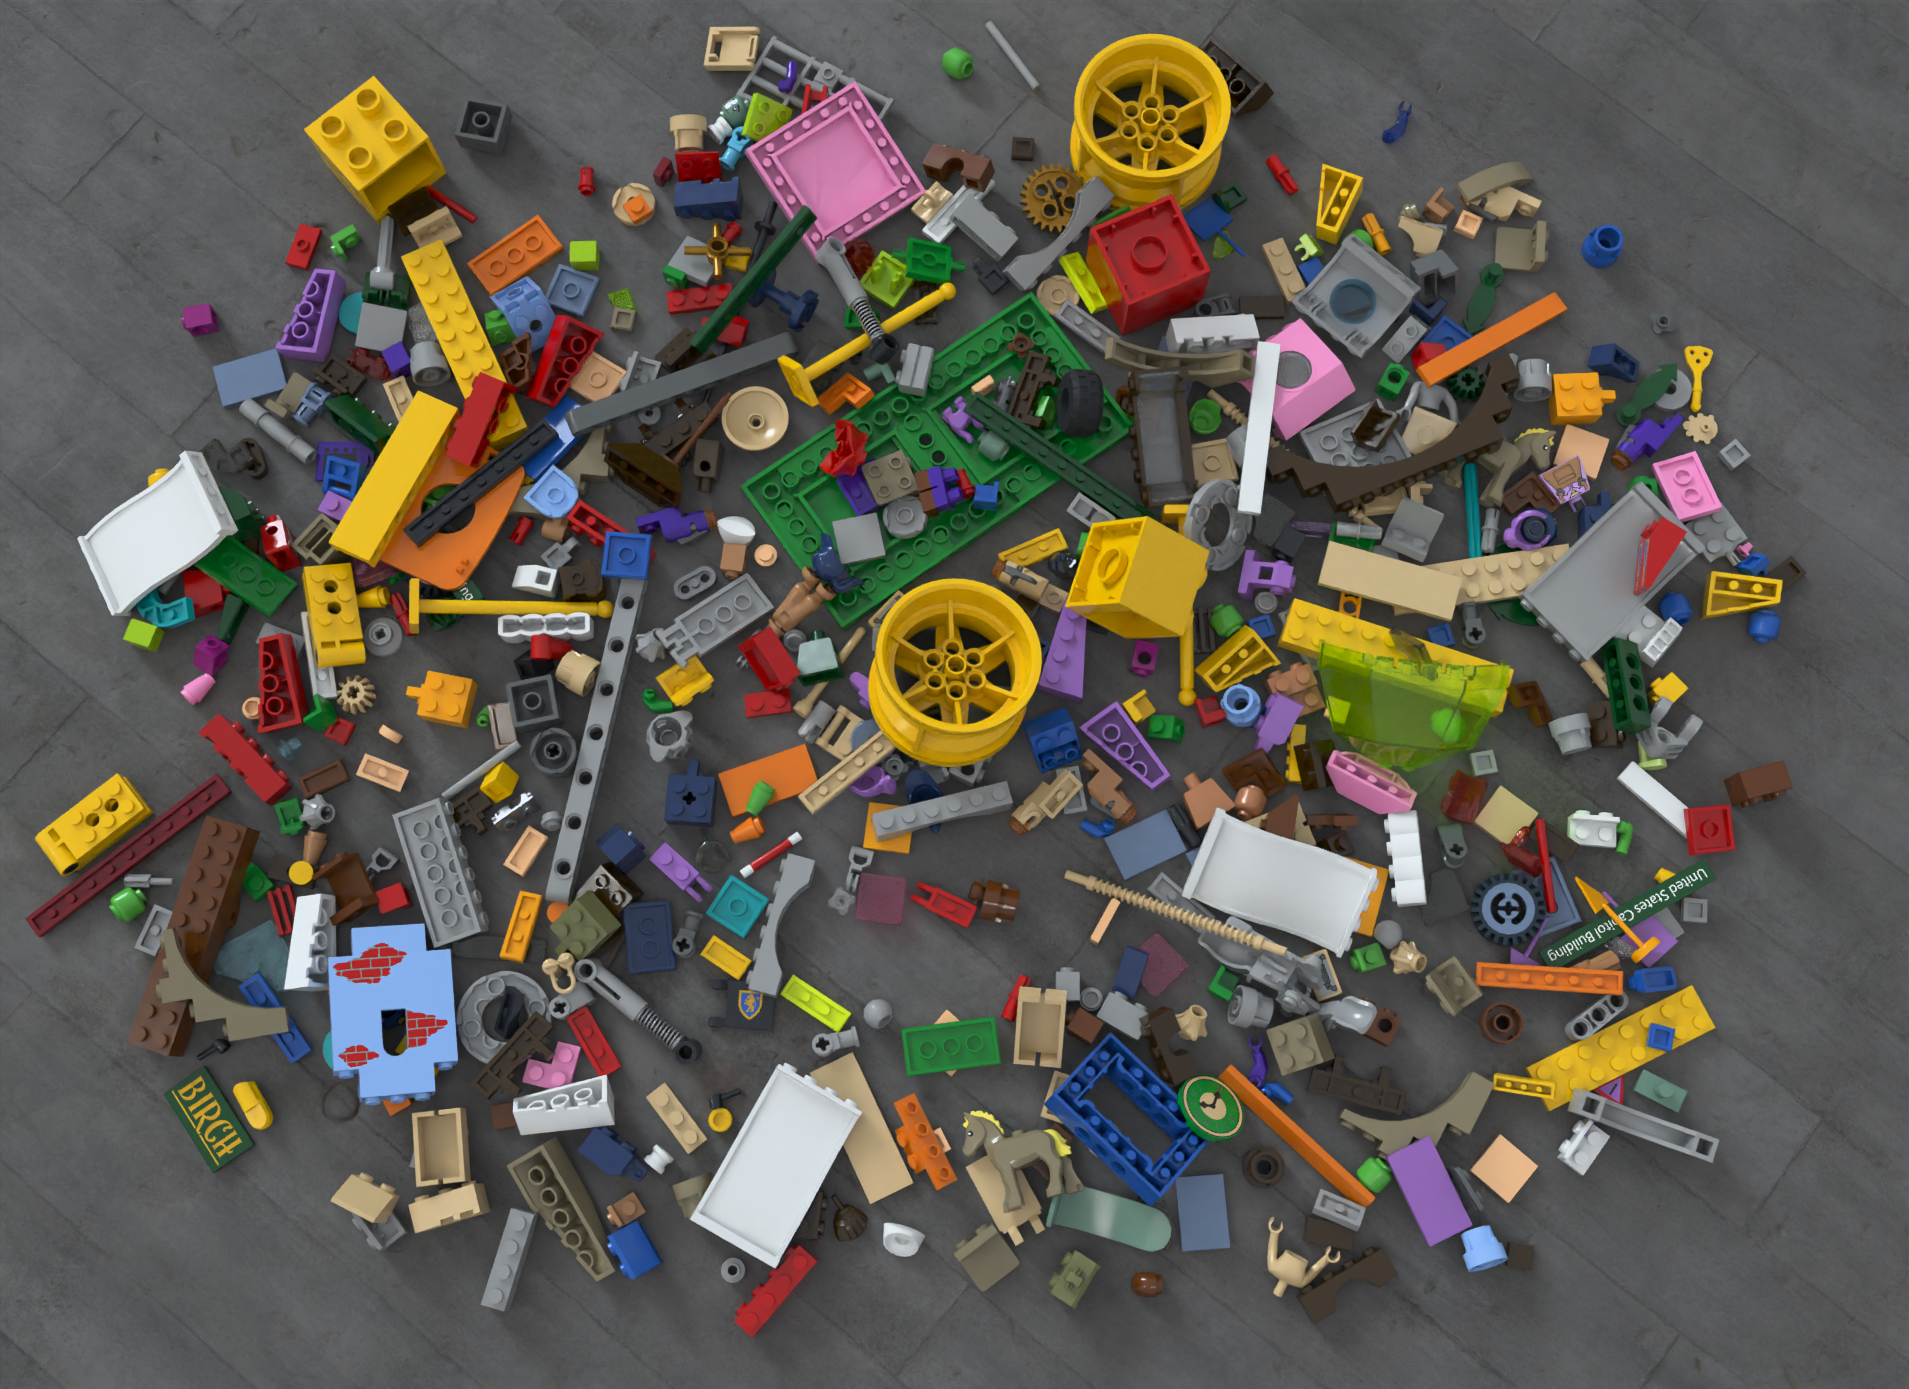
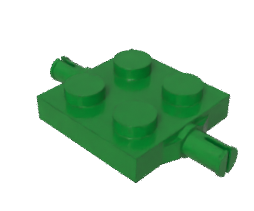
[891,237,966,284]

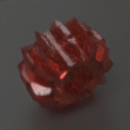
[844,237,876,276]

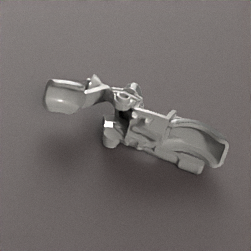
[1198,916,1377,1034]

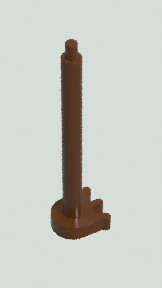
[661,392,732,472]

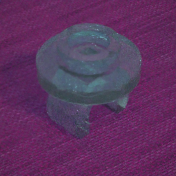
[277,737,301,761]

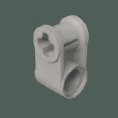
[549,981,596,1020]

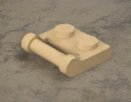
[815,705,864,761]

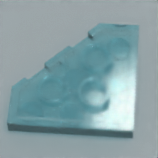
[214,919,289,993]

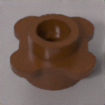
[1008,333,1034,359]
[968,879,986,906]

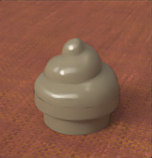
[1397,203,1421,221]

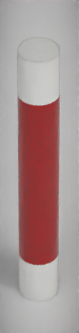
[740,832,802,878]

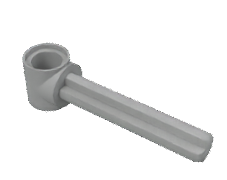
[370,216,395,292]

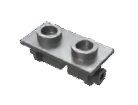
[991,376,1018,412]
[491,791,542,835]

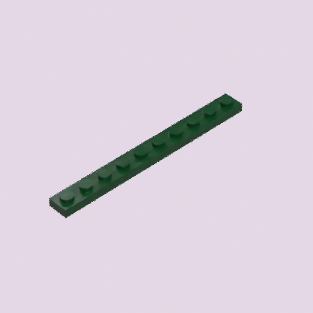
[963,391,1161,522]

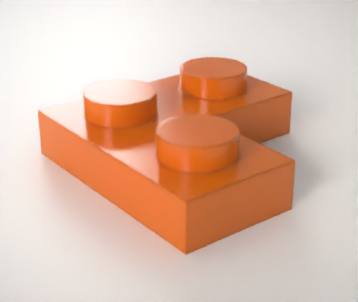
[817,372,875,415]

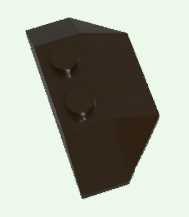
[604,443,683,508]

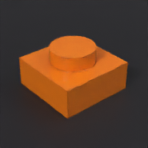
[622,194,653,225]

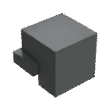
[1410,249,1459,306]

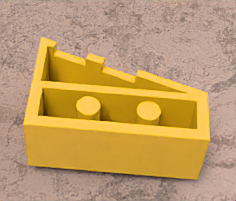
[1194,625,1281,692]

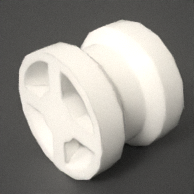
[707,116,733,145]
[644,1144,674,1174]

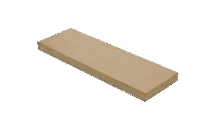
[1317,541,1462,622]
[810,1052,914,1204]

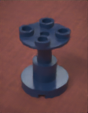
[748,269,819,333]

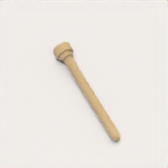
[793,627,866,719]

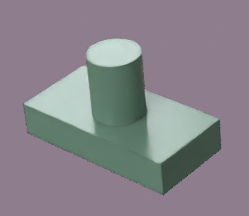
[863,345,896,386]
[1632,1069,1688,1113]

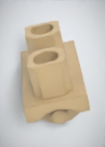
[911,181,953,224]

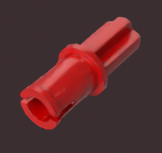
[1265,154,1299,195]
[389,593,420,637]
[1001,975,1032,1022]

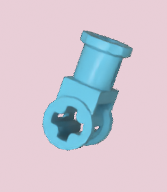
[719,126,753,172]

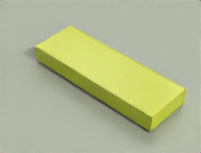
[1059,252,1108,314]
[780,975,852,1033]

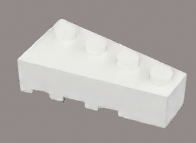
[1165,314,1260,354]
[284,894,336,992]
[513,1075,615,1135]

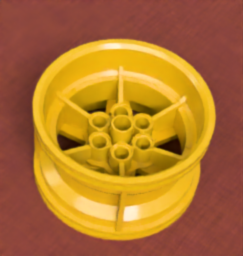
[1070,34,1231,211]
[868,578,1042,767]

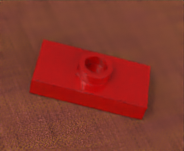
[285,223,323,271]

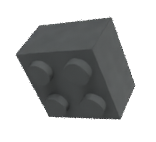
[455,96,513,155]
[506,674,564,733]

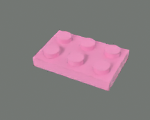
[1651,451,1722,522]

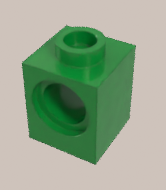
[1374,362,1410,402]

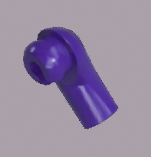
[778,61,798,94]

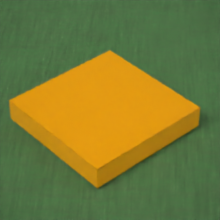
[863,802,912,854]

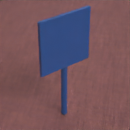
[1183,198,1246,257]

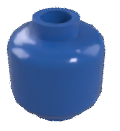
[1658,592,1693,626]
[1748,609,1781,643]

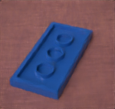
[523,395,584,482]

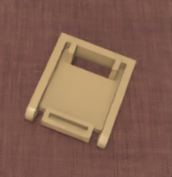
[704,27,760,71]

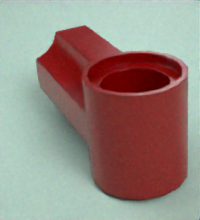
[531,635,573,660]

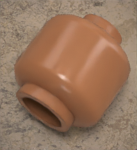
[1233,785,1267,821]

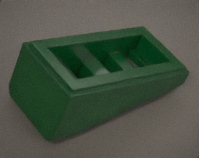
[218,594,250,645]

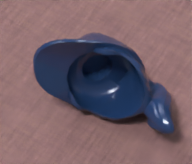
[811,533,864,593]
[905,769,943,834]

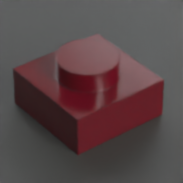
[653,156,674,187]

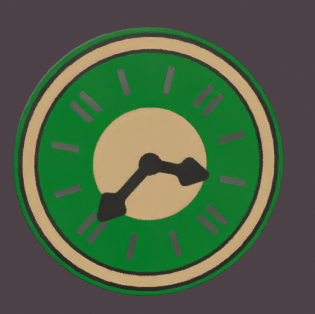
[1177,1074,1244,1142]

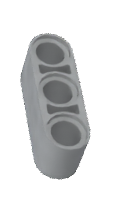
[1565,991,1629,1041]

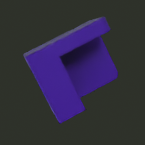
[382,341,412,378]

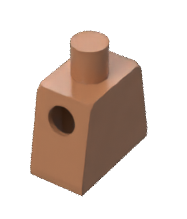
[1182,772,1236,831]

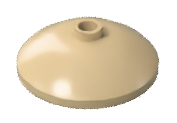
[722,386,789,451]

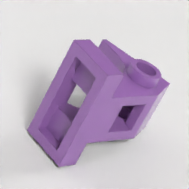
[1238,550,1296,600]

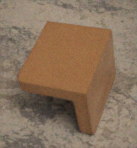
[1422,187,1454,224]

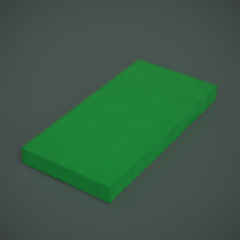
[194,535,299,618]
[901,1016,1001,1077]

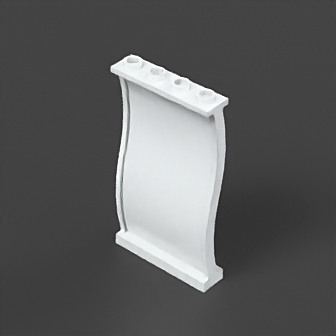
[77,451,238,616]
[1182,808,1379,958]
[690,1063,862,1268]

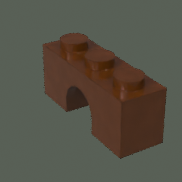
[922,143,995,193]

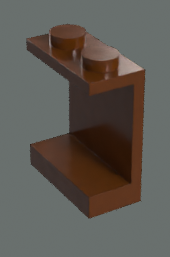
[312,852,380,926]

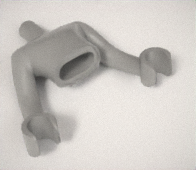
[1396,381,1461,428]

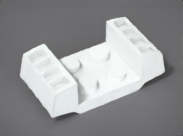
[1611,606,1683,668]

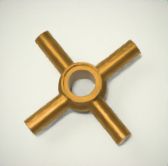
[684,223,751,280]

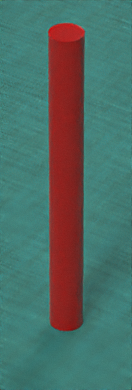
[425,185,478,224]
[1535,819,1557,913]

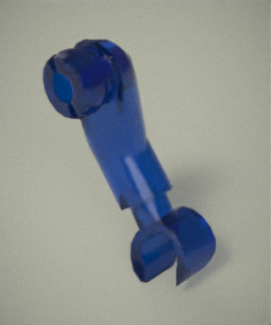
[1382,101,1412,144]

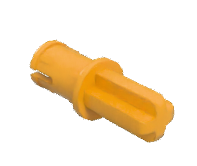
[1362,213,1392,256]

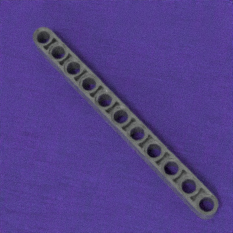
[564,332,799,437]

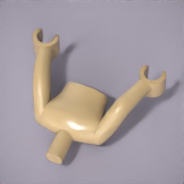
[1267,1217,1340,1297]

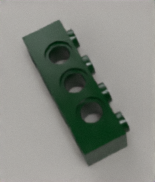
[1601,638,1652,735]

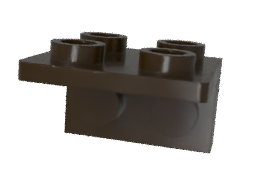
[573,861,645,918]

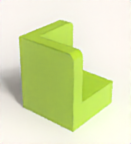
[570,241,600,271]
[123,619,165,652]

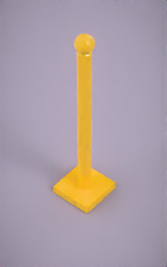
[777,282,956,407]
[1160,505,1210,706]
[409,578,614,633]

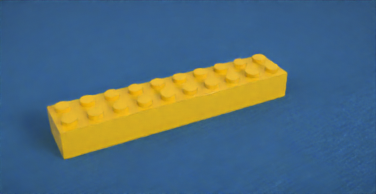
[401,239,529,451]
[1277,598,1514,718]

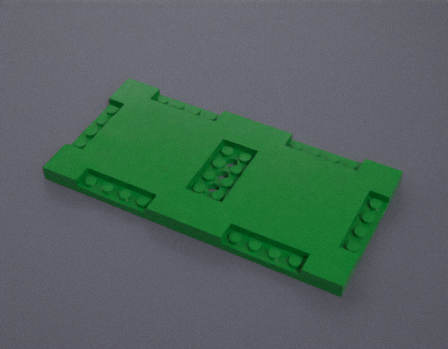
[741,292,1131,632]

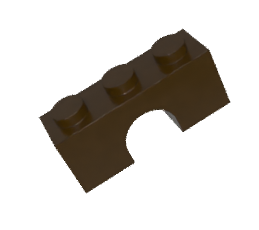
[1139,1006,1199,1086]

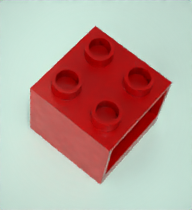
[1086,194,1211,336]

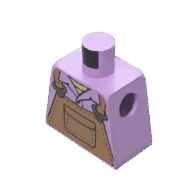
[1537,455,1590,512]

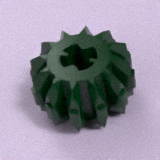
[1446,366,1485,403]
[425,596,465,632]

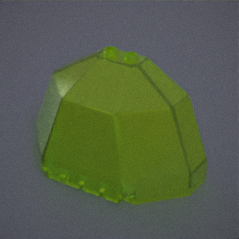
[1316,638,1510,771]

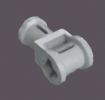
[812,1026,860,1057]

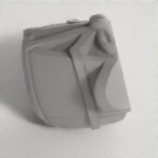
[646,710,693,762]

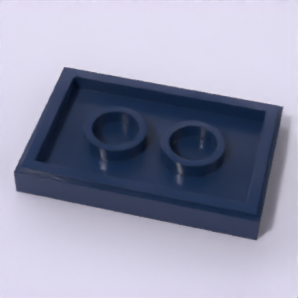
[623,900,676,975]

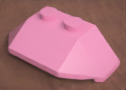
[1326,750,1417,814]

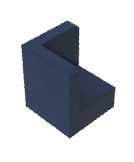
[1409,298,1447,326]

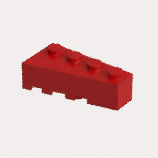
[526,315,605,407]
[446,372,518,468]
[258,633,309,734]
[198,713,293,806]

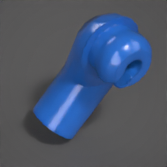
[1079,818,1115,838]
[1259,1082,1294,1106]

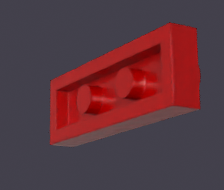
[666,283,733,315]
[566,1006,622,1076]

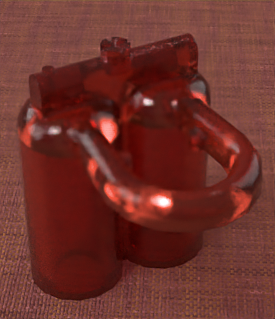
[1500,826,1544,878]

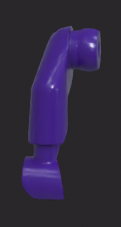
[1248,1035,1268,1088]

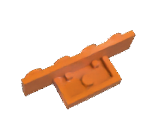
[893,1093,958,1190]

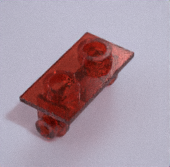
[347,347,391,381]

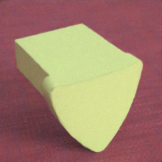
[1638,741,1667,770]

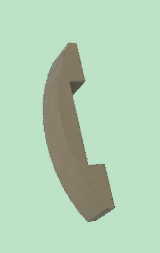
[1456,161,1535,203]

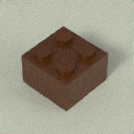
[1724,760,1793,808]

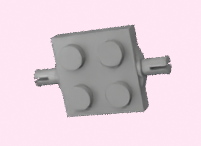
[1685,502,1748,567]

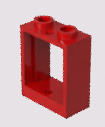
[738,627,800,692]

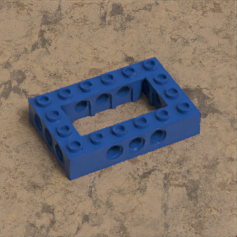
[1044,1032,1209,1206]

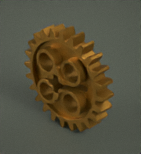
[1020,163,1085,235]

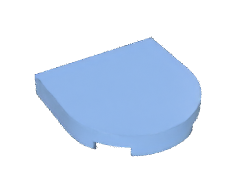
[524,465,579,519]

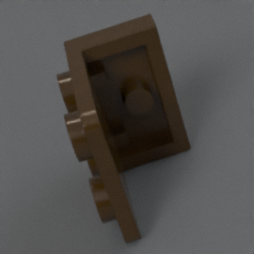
[1293,739,1336,791]

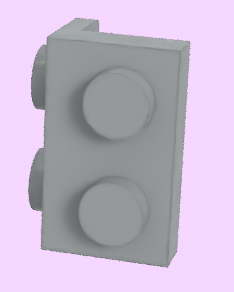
[619,351,663,392]
[351,1211,408,1251]

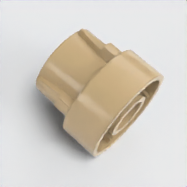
[670,114,707,153]
[555,650,601,697]

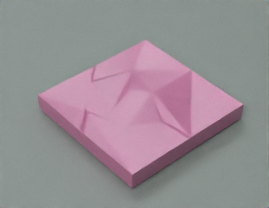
[745,81,926,264]

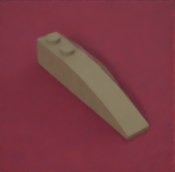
[507,1136,617,1281]

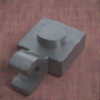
[540,536,582,571]

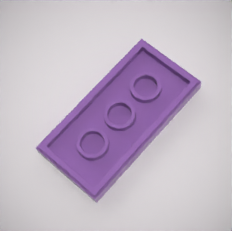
[1385,1136,1472,1247]

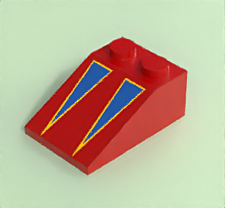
[1633,517,1687,596]

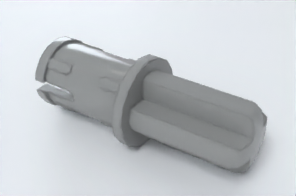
[1481,508,1500,553]
[1336,521,1382,540]

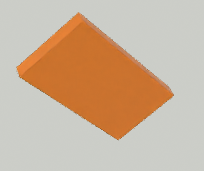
[467,215,564,296]
[718,744,818,818]

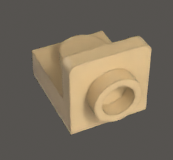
[1406,481,1433,504]

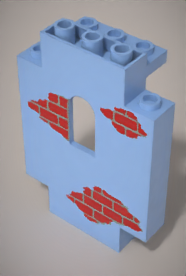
[328,923,458,1105]

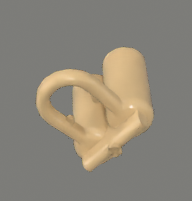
[542,952,579,994]

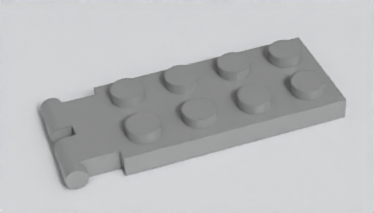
[655,573,774,669]

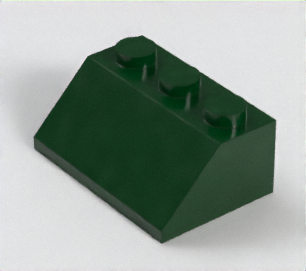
[324,394,396,456]
[218,486,267,544]

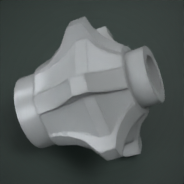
[635,628,666,662]
[299,794,335,831]

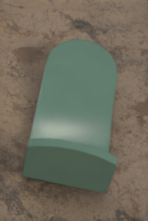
[1046,1181,1172,1252]

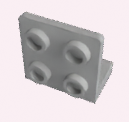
[1381,497,1444,563]

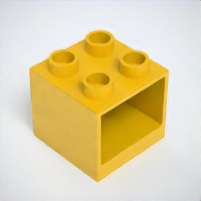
[304,76,447,225]
[1065,516,1210,639]

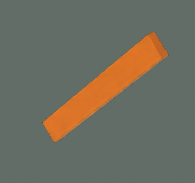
[1416,292,1568,388]
[1218,1065,1375,1207]

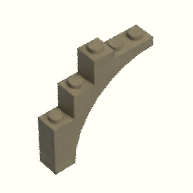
[1105,336,1255,388]
[507,424,615,520]
[156,928,291,1041]
[1337,1072,1495,1162]

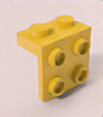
[656,656,714,706]

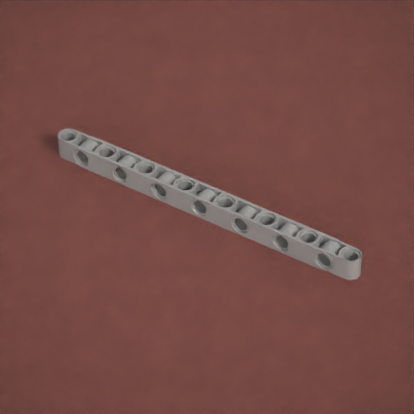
[546,579,648,904]

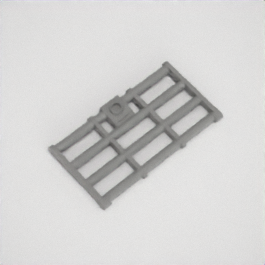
[736,36,895,122]

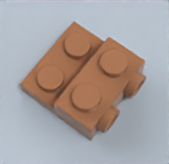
[1264,662,1326,719]

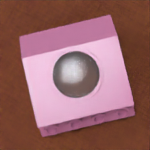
[1238,318,1356,441]

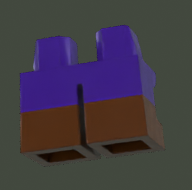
[914,466,964,518]

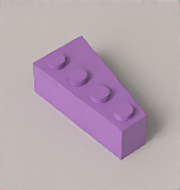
[1079,701,1171,792]

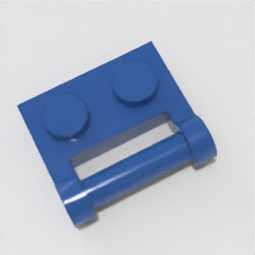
[322,455,366,501]

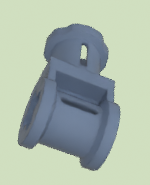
[291,382,335,428]

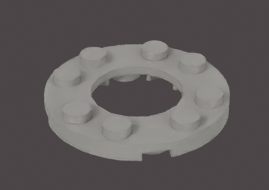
[1183,479,1252,571]
[457,971,553,1064]

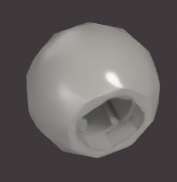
[1374,920,1403,949]
[863,999,893,1029]

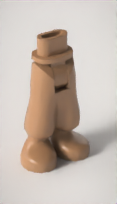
[765,566,836,639]

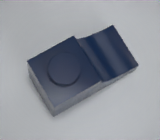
[1588,343,1640,383]

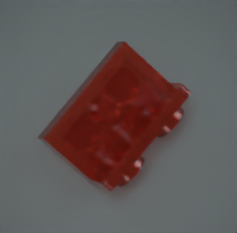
[1441,769,1488,826]

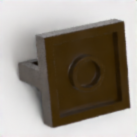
[654,327,717,374]

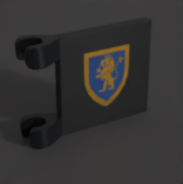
[708,979,774,1031]

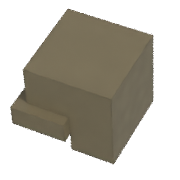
[290,513,349,565]

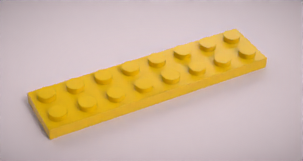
[1525,985,1716,1111]

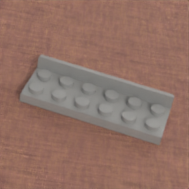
[392,798,489,948]

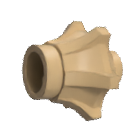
[1390,941,1427,974]
[1175,1005,1208,1041]

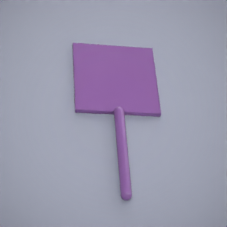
[1602,891,1678,968]

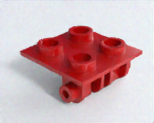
[675,151,722,184]

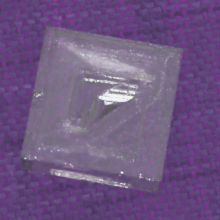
[1605,936,1635,959]

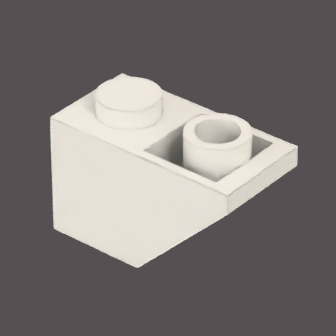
[512,565,561,598]

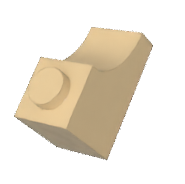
[1398,216,1443,257]

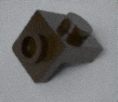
[1315,831,1355,857]

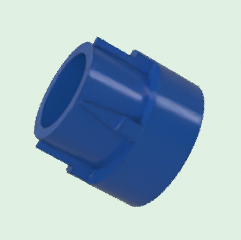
[1581,225,1623,268]

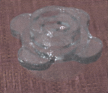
[828,887,856,915]

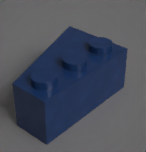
[674,176,743,221]
[596,823,647,874]

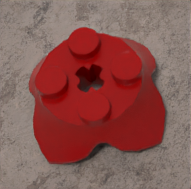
[820,419,868,478]

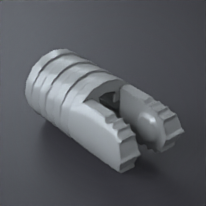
[798,700,836,744]

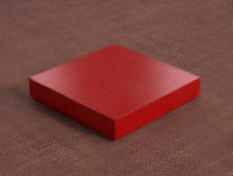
[1683,804,1736,855]

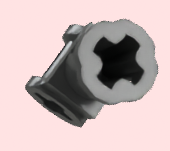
[1457,601,1486,650]
[672,910,705,959]

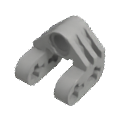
[1635,695,1703,759]

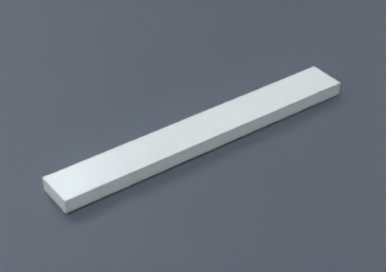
[1237,341,1280,516]

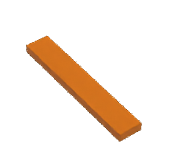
[1476,962,1623,995]

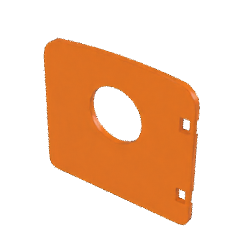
[373,431,525,591]

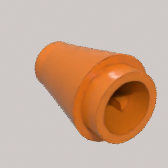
[730,816,766,844]

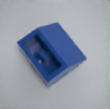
[1022,707,1083,773]
[607,1220,663,1280]

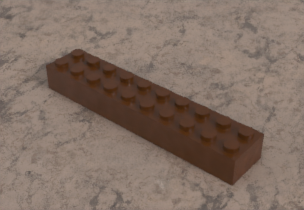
[128,815,260,1057]

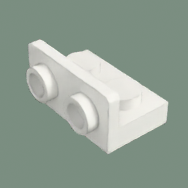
[1567,810,1620,848]
[1557,1119,1610,1175]

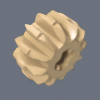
[335,675,376,714]

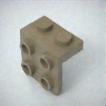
[1494,221,1549,273]
[862,449,919,506]
[1426,955,1484,1016]
[953,1223,1019,1291]

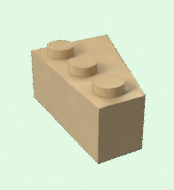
[408,1180,491,1233]

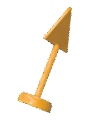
[1574,877,1661,963]

